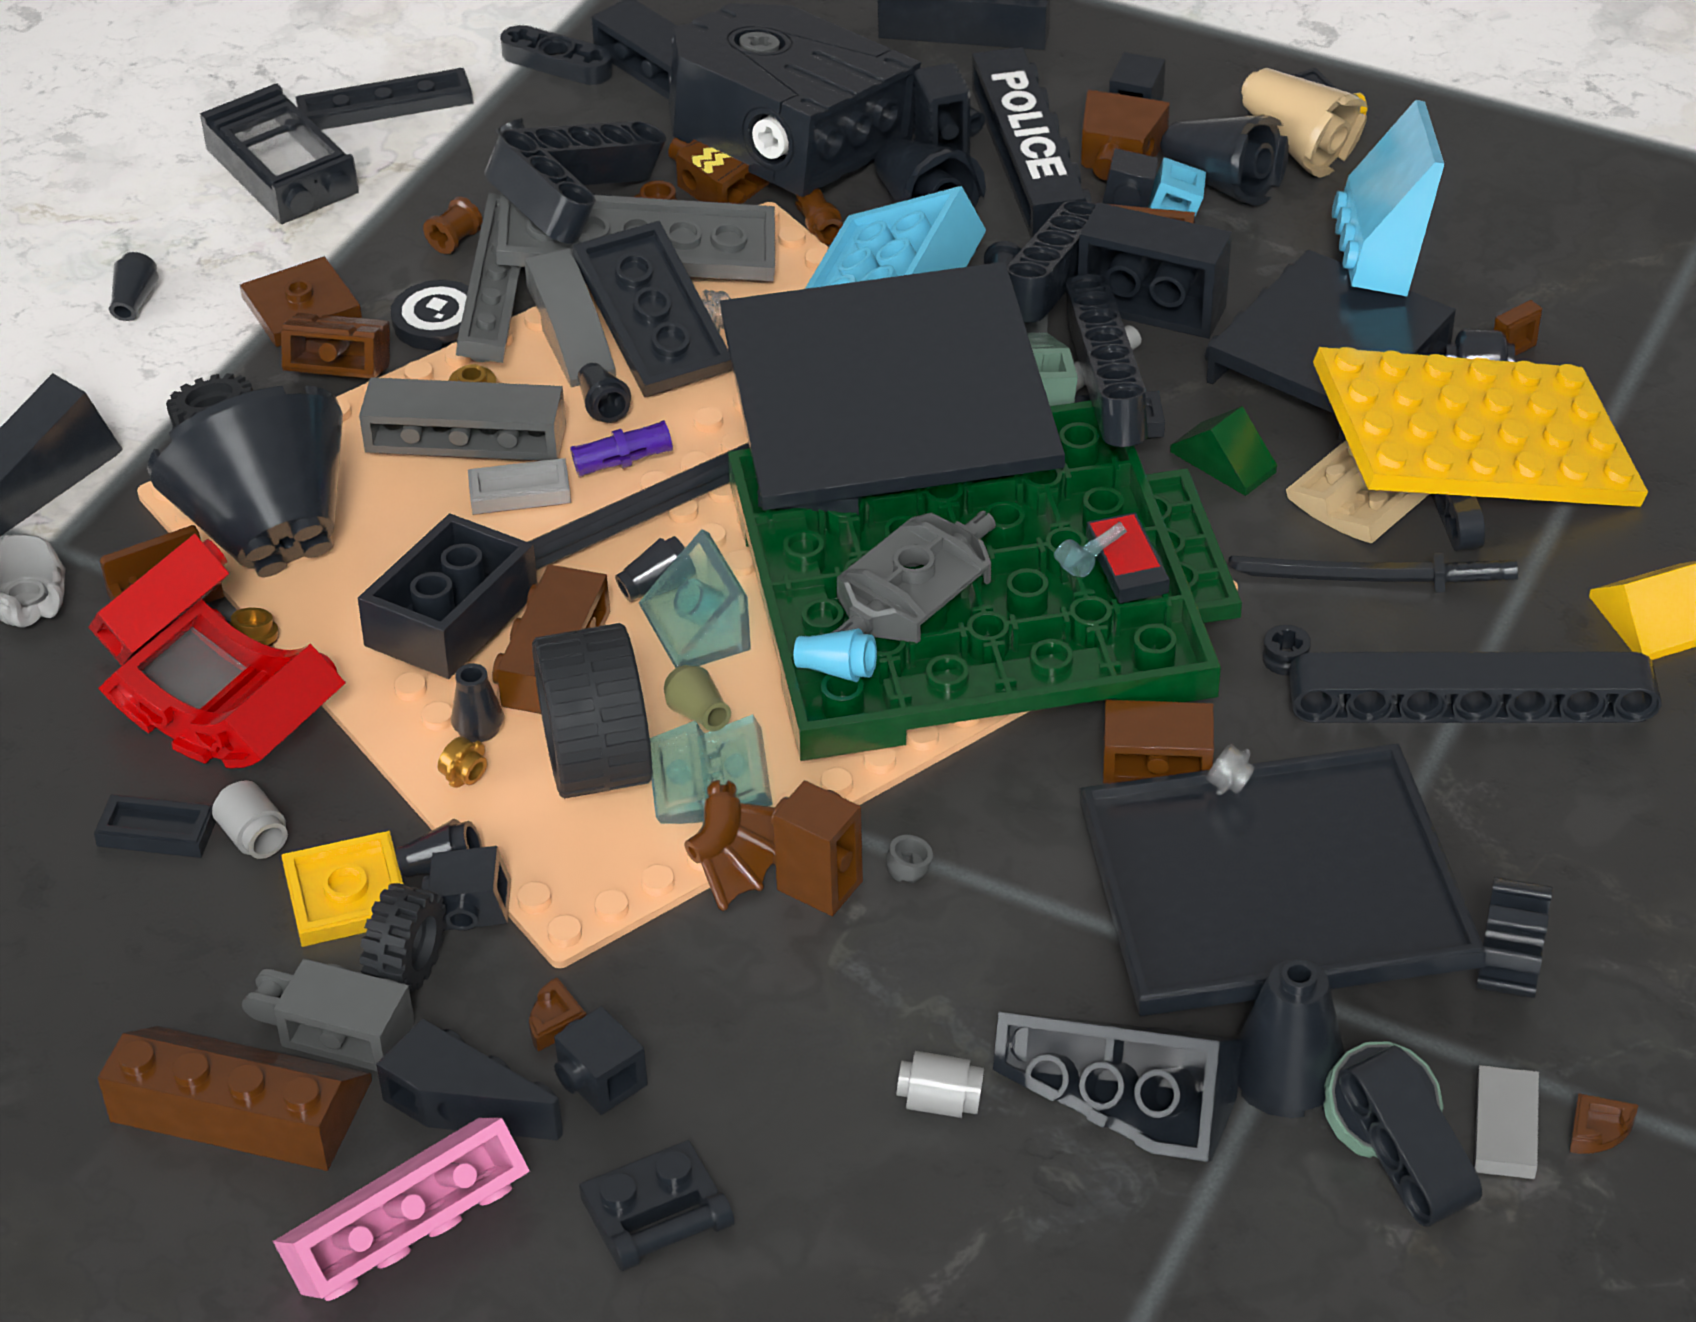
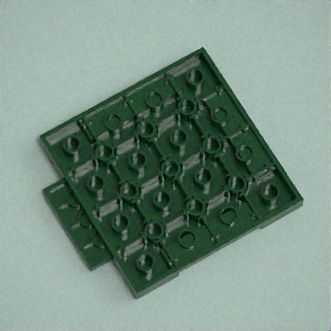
[728,400,1242,761]

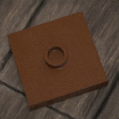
[239,256,362,347]

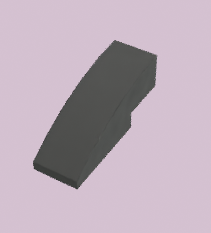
[525,248,616,387]

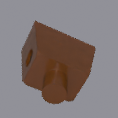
[1081,90,1170,180]

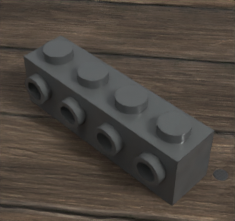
[359,377,566,461]

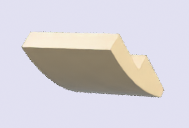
[1286,441,1430,544]

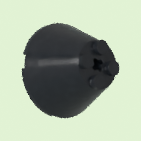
[147,385,343,577]

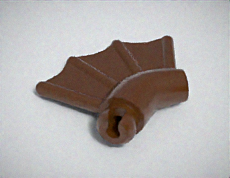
[684,780,775,911]

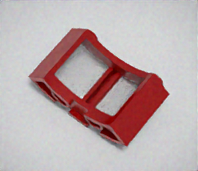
[98,598,346,768]

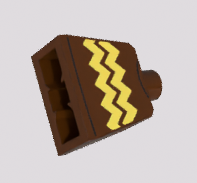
[668,138,771,204]

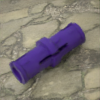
[570,420,673,477]

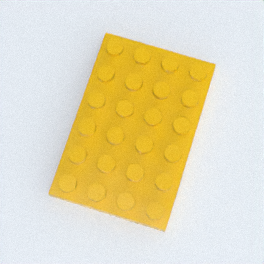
[1313,347,1648,507]

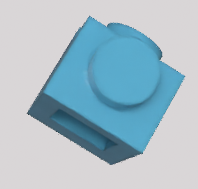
[1149,157,1206,216]

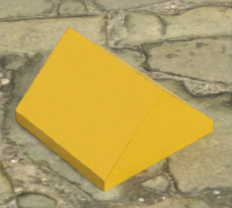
[1589,561,1696,660]

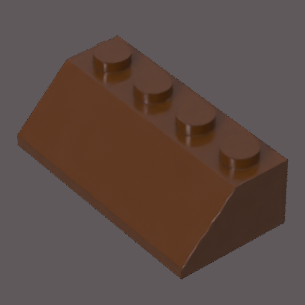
[98,1026,372,1171]

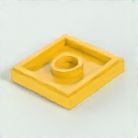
[281,831,403,947]

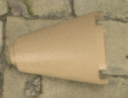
[1242,68,1367,178]

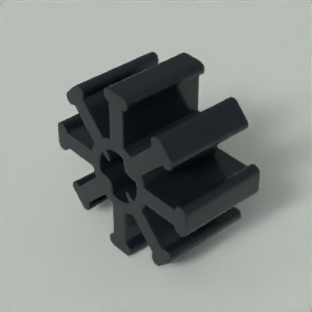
[1476,877,1553,998]

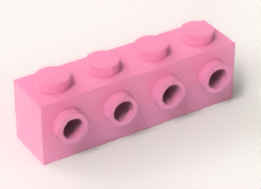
[273,1118,530,1301]

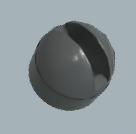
[886,835,933,883]

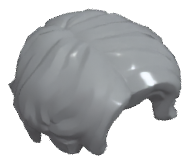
[0,533,66,628]

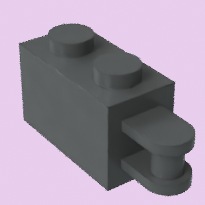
[242,958,415,1071]

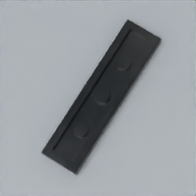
[295,68,473,130]

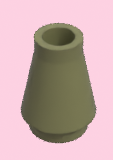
[664,665,731,731]

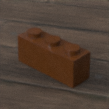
[492,564,611,714]

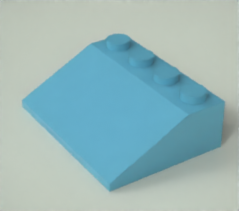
[1332,100,1444,296]
[805,186,986,289]

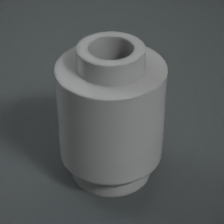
[212,781,288,859]
[896,1051,984,1118]

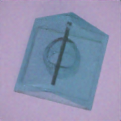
[638,529,751,668]

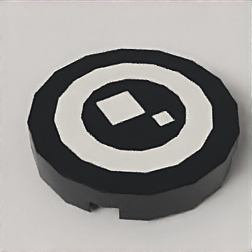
[391,280,469,351]

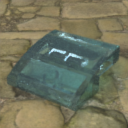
[650,714,773,824]

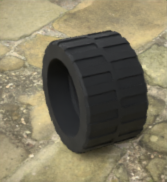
[532,623,653,799]

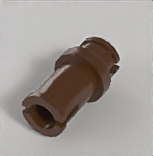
[795,188,843,245]

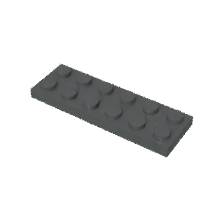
[496,193,775,282]

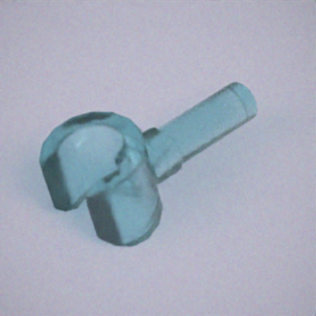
[1054,521,1127,577]

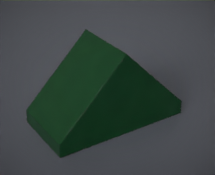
[1170,406,1277,496]

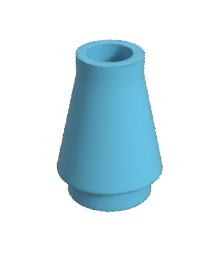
[794,628,877,682]

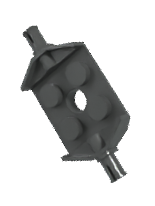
[831,511,996,643]

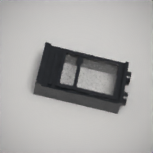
[200,83,359,225]

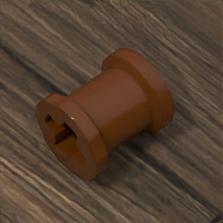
[423,196,483,254]

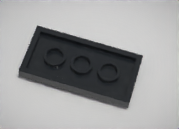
[573,220,732,397]

